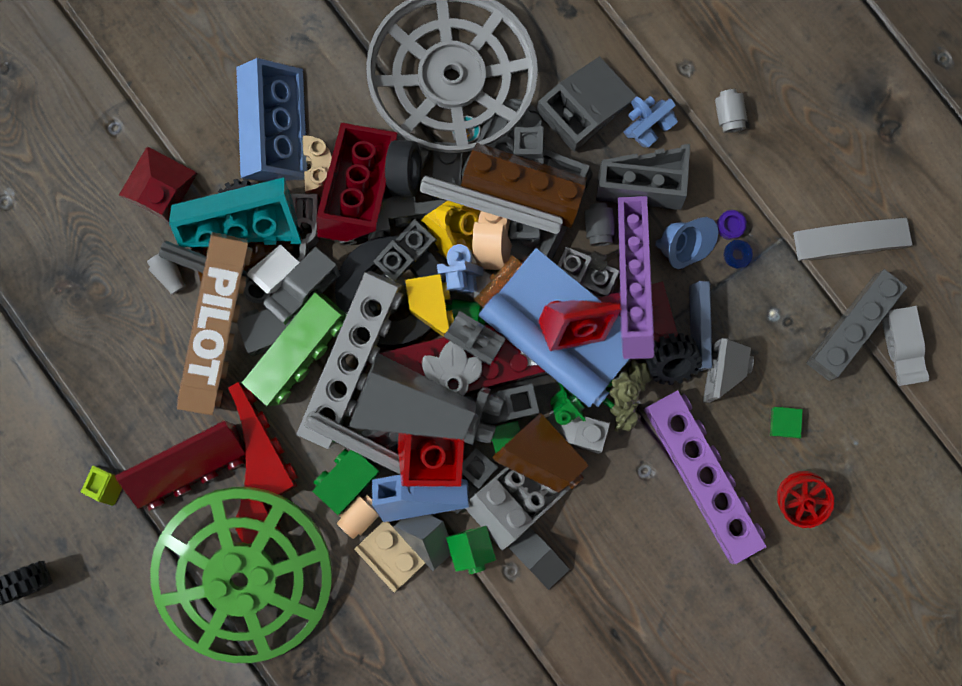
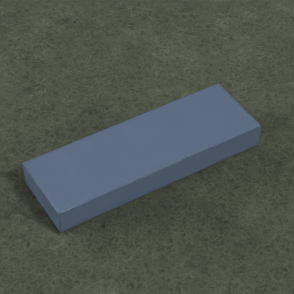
[689,281,712,371]

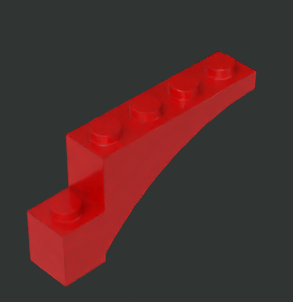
[228,382,298,544]

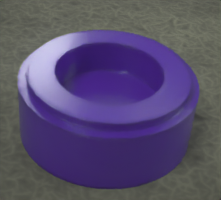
[717,210,747,240]

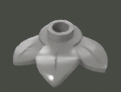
[422,341,482,396]

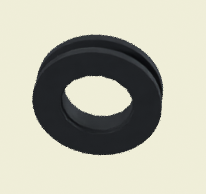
[335,236,446,349]

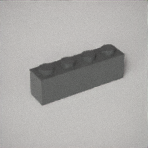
[806,269,907,381]

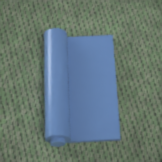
[479,248,629,407]

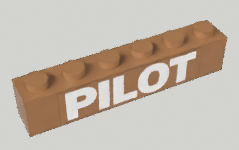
[177,232,252,415]

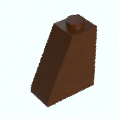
[492,413,589,493]

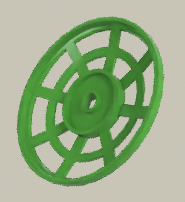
[151,487,332,663]

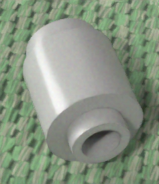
[715,89,748,133]

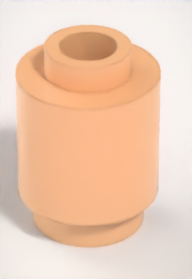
[337,495,379,539]

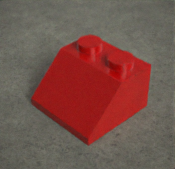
[398,433,464,487]

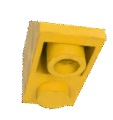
[405,274,454,337]

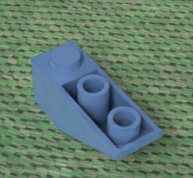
[372,475,469,522]

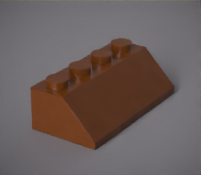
[461,143,587,228]

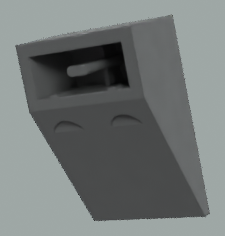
[537,56,637,152]

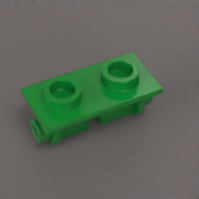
[550,383,586,425]

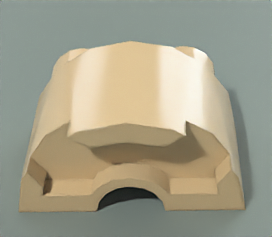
[303,135,332,197]

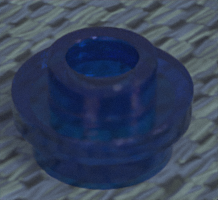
[723,240,753,269]

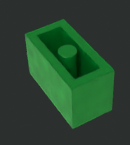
[312,448,381,516]

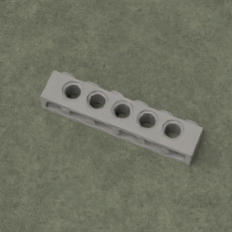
[296,271,404,449]

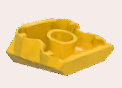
[421,201,480,259]

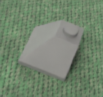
[703,338,754,403]

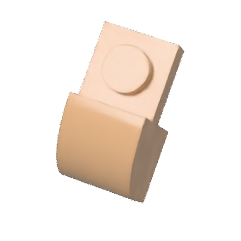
[473,211,512,271]

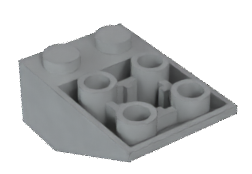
[465,467,570,550]

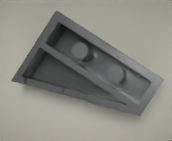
[596,144,690,210]

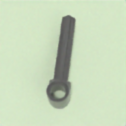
[159,241,270,303]

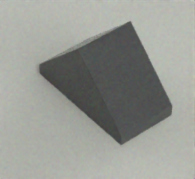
[393,515,451,571]
[508,527,570,590]

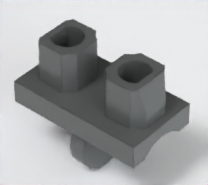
[444,311,506,365]
[464,386,505,444]

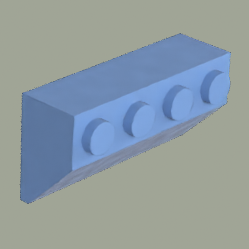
[236,58,307,182]

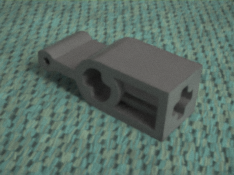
[263,247,340,325]

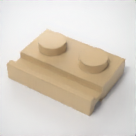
[354,522,425,592]

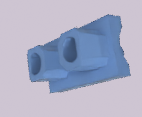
[623,96,678,147]
[437,244,484,294]

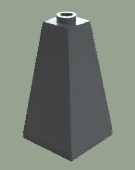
[349,353,479,440]

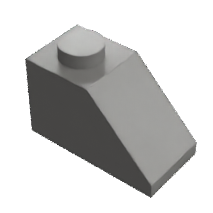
[548,410,610,454]

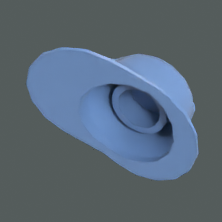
[655,217,718,269]

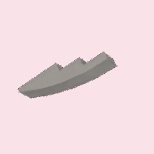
[793,218,912,261]

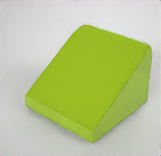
[81,465,122,506]

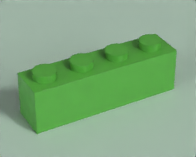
[242,292,347,406]

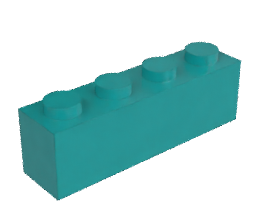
[169,177,302,247]

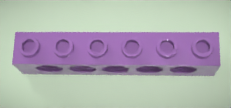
[618,196,654,359]
[643,390,766,564]

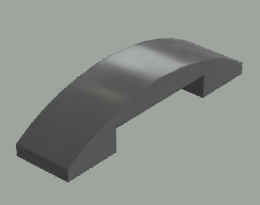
[510,127,545,239]

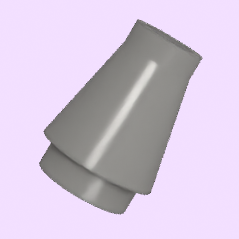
[147,253,186,295]

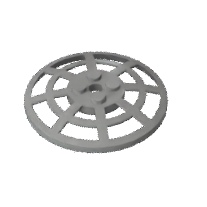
[366,0,538,153]

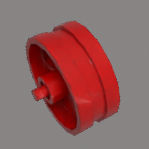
[777,471,834,528]

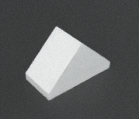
[247,245,300,294]

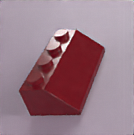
[316,123,398,242]
[115,420,246,511]

